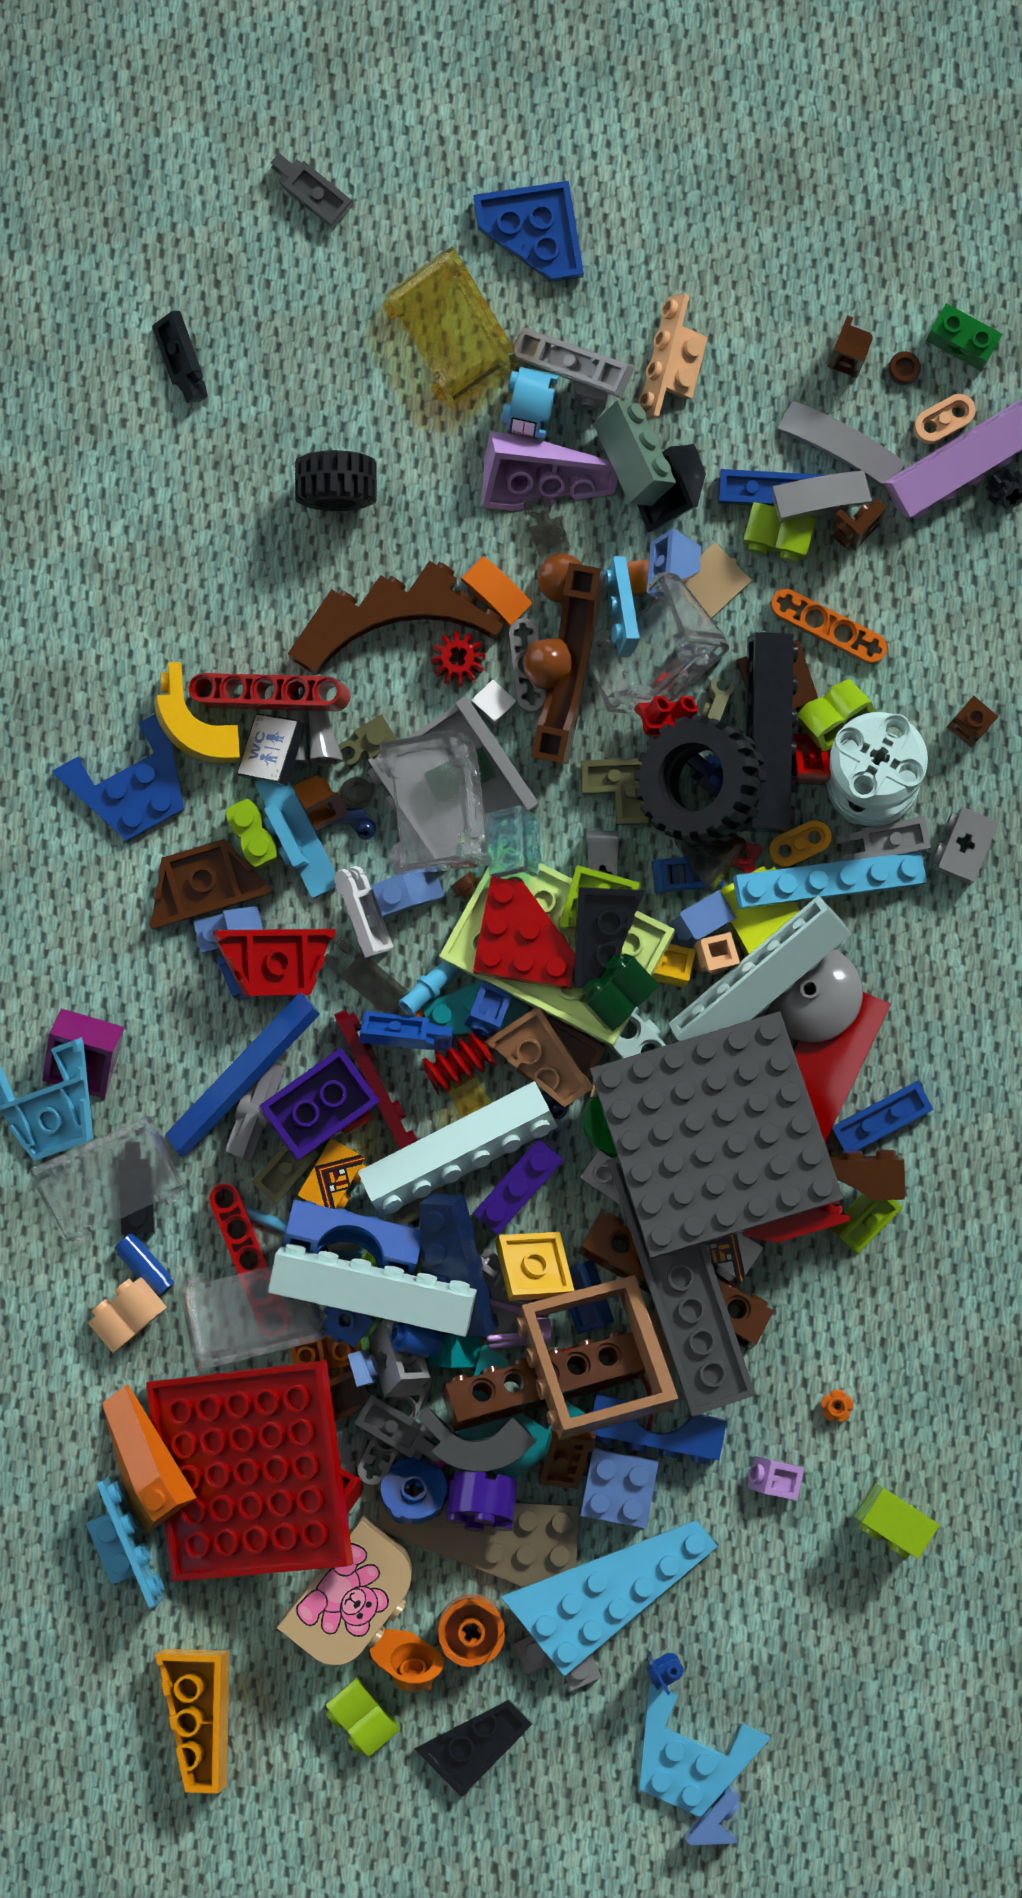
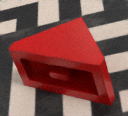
[791,733,831,785]

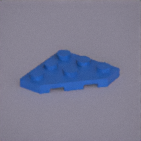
[473,180,584,282]

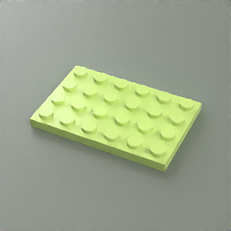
[439,844,675,1047]

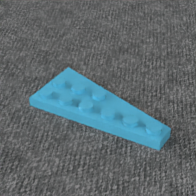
[500,1520,718,1676]

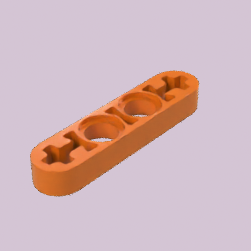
[770,589,887,664]

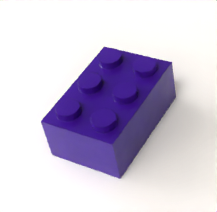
[258,1047,380,1162]

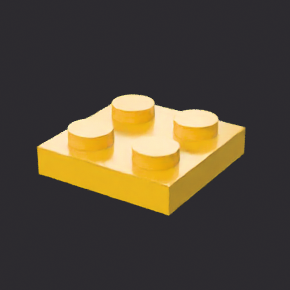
[495,1232,574,1301]

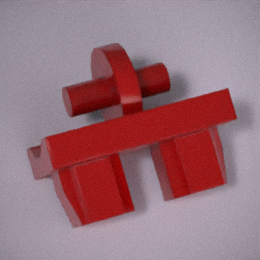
[634,696,698,737]

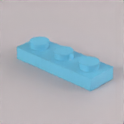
[604,556,640,657]

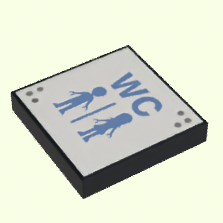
[236,713,306,786]

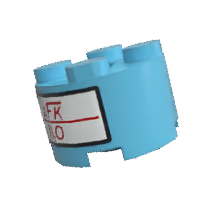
[501,367,559,439]

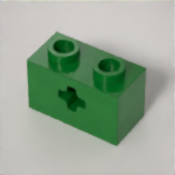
[925,303,1003,371]

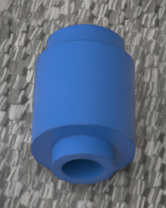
[390,1322,443,1358]

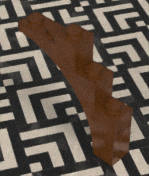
[288,560,504,675]

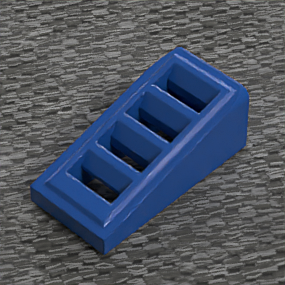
[652,854,724,893]

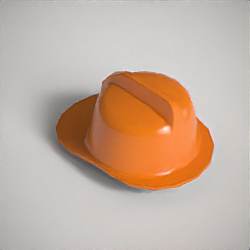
[369,1629,444,1692]

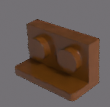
[832,498,887,550]
[538,1427,596,1489]

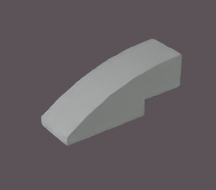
[771,470,872,523]

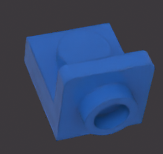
[464,981,512,1037]

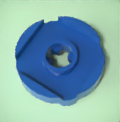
[381,1458,447,1524]

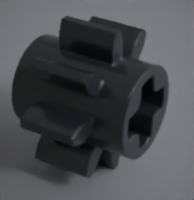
[986,467,1022,510]

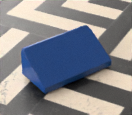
[569,1260,615,1334]

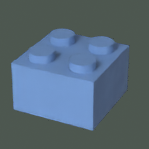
[579,1447,659,1529]

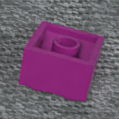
[42,1008,124,1099]

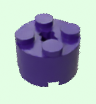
[446,1471,517,1532]

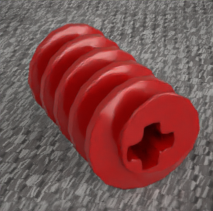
[422,1032,496,1096]

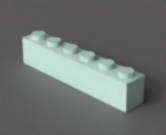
[669,895,851,1041]
[357,1081,558,1217]
[268,1244,477,1337]

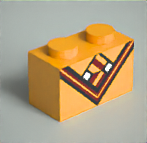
[298,1138,367,1209]

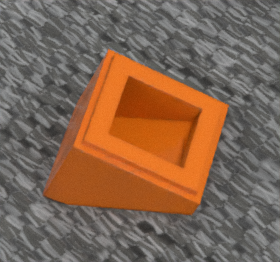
[627,559,649,595]

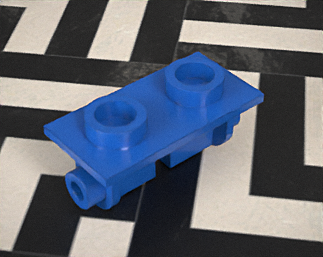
[646,1653,683,1695]

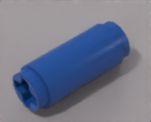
[114,1233,175,1297]

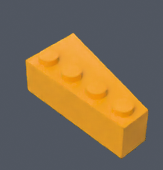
[155,1649,230,1794]

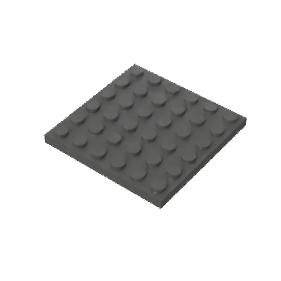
[590,1011,844,1260]

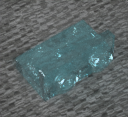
[486,805,541,878]

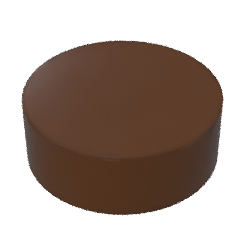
[888,351,921,385]

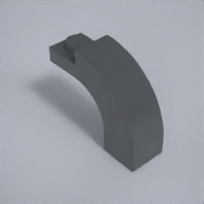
[417,1406,537,1471]

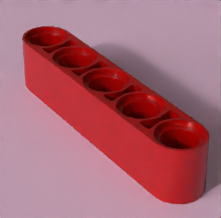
[188,673,351,712]
[209,1184,290,1337]

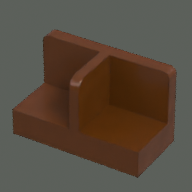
[827,315,873,378]

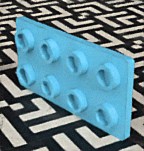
[86,1476,165,1609]

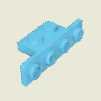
[255,780,336,898]

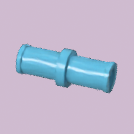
[398,960,458,1016]

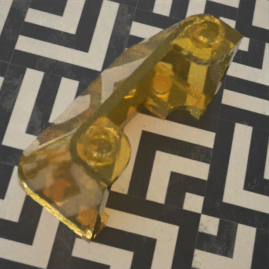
[382,247,517,408]

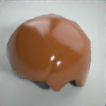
[537,553,582,603]
[523,638,571,689]

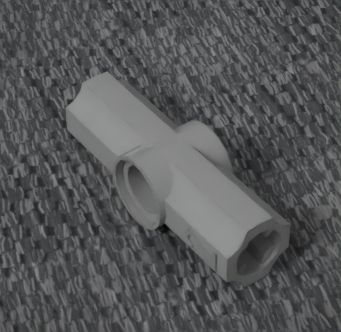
[225,1063,286,1161]

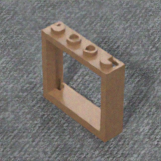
[515,1275,678,1440]

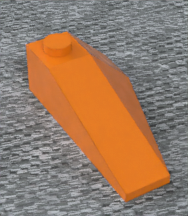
[102,1385,197,1533]

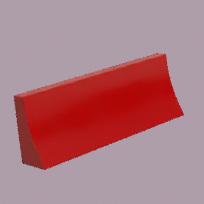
[794,992,891,1142]

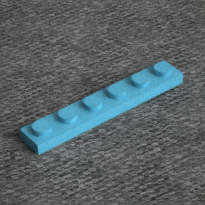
[733,851,927,910]

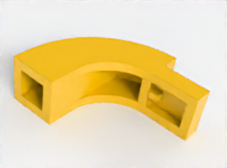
[154,662,240,763]

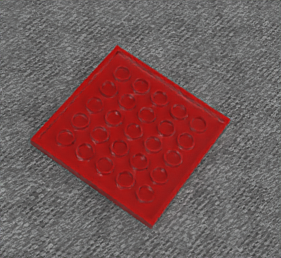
[146,1360,354,1582]

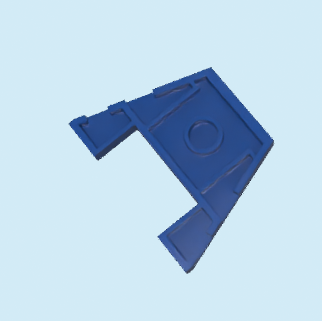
[52,714,185,842]

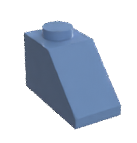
[647,528,701,597]
[371,867,445,919]

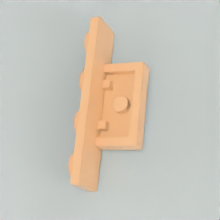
[638,293,708,420]

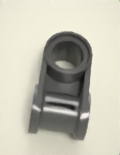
[586,830,619,876]

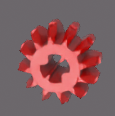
[430,631,486,687]

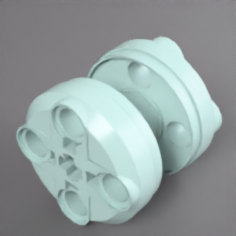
[825,712,928,826]

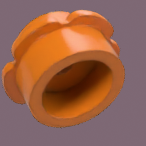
[821,1389,853,1422]

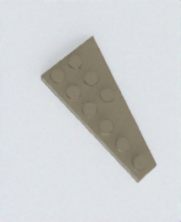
[378,1495,579,1587]

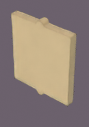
[678,542,752,619]

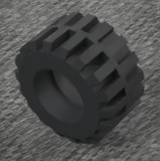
[295,450,377,511]

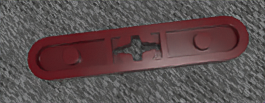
[334,1009,418,1150]

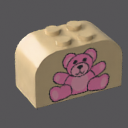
[277,1514,413,1665]

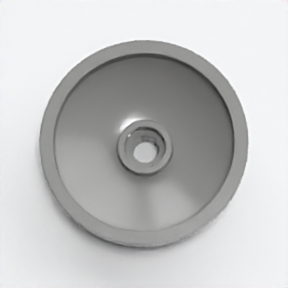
[767,950,863,1043]

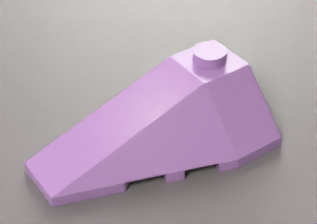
[481,432,618,511]

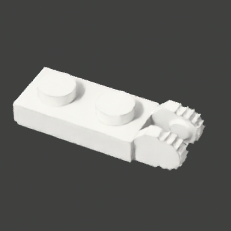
[333,866,393,958]

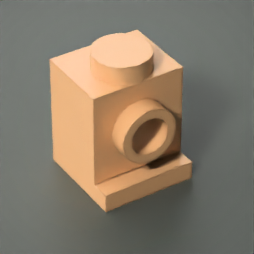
[691,932,740,975]

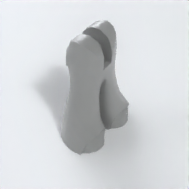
[287,674,343,769]

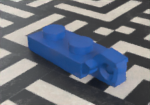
[359,1011,453,1051]

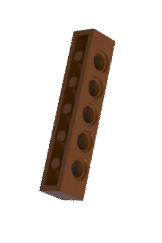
[577,1212,774,1350]
[442,1331,646,1432]

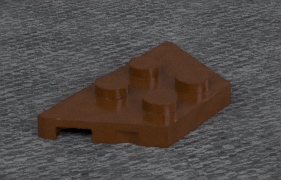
[150,839,273,930]

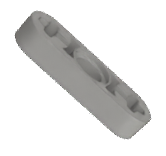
[509,618,546,713]

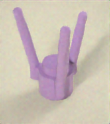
[486,1299,551,1350]

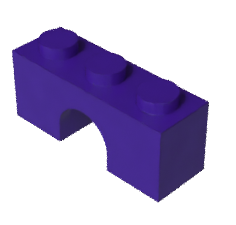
[473,1138,563,1235]

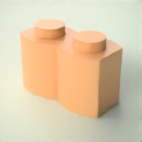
[88,1277,167,1353]

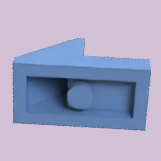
[667,890,737,949]
[193,906,263,954]
[684,1785,740,1846]

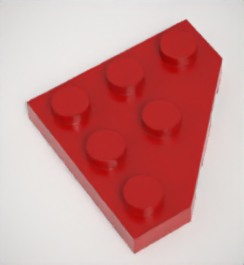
[473,877,575,990]

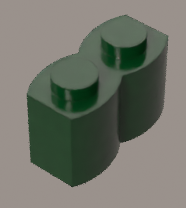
[579,953,658,1031]

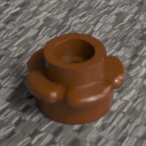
[450,871,480,900]

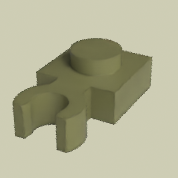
[338,714,399,766]

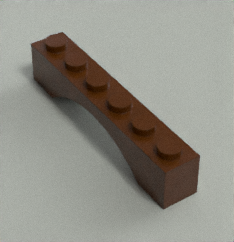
[531,562,606,764]
[828,1150,905,1200]

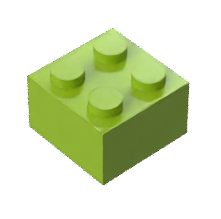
[854,1482,940,1559]

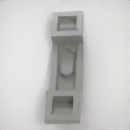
[777,401,905,490]

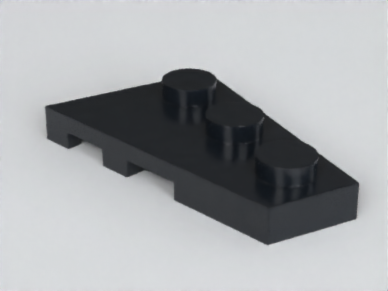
[573,887,645,988]
[415,1699,533,1797]

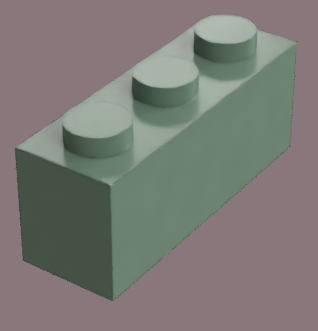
[593,400,676,506]

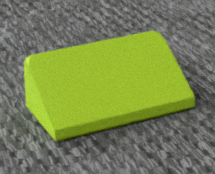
[829,1193,903,1255]

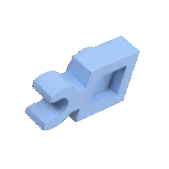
[348,1350,379,1387]

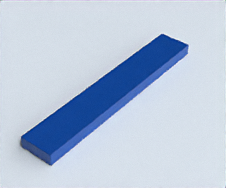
[165,992,320,1157]

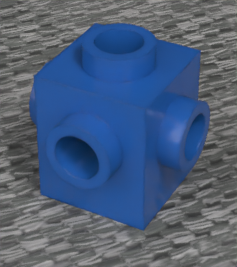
[322,1306,378,1348]

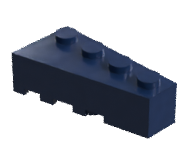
[419,1193,499,1337]

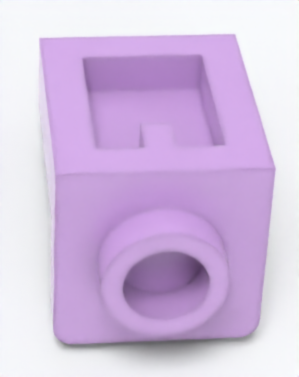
[748,1456,804,1500]

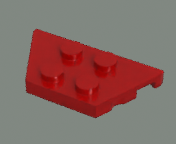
[213,929,336,997]

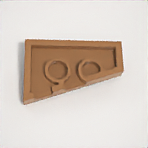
[484,1007,594,1107]

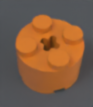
[438,1594,505,1667]

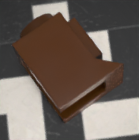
[947,696,999,747]
[293,774,348,831]

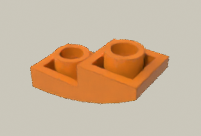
[460,556,533,626]
[290,1335,363,1369]

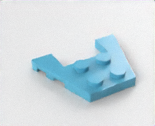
[0,1037,93,1161]
[639,1682,770,1817]

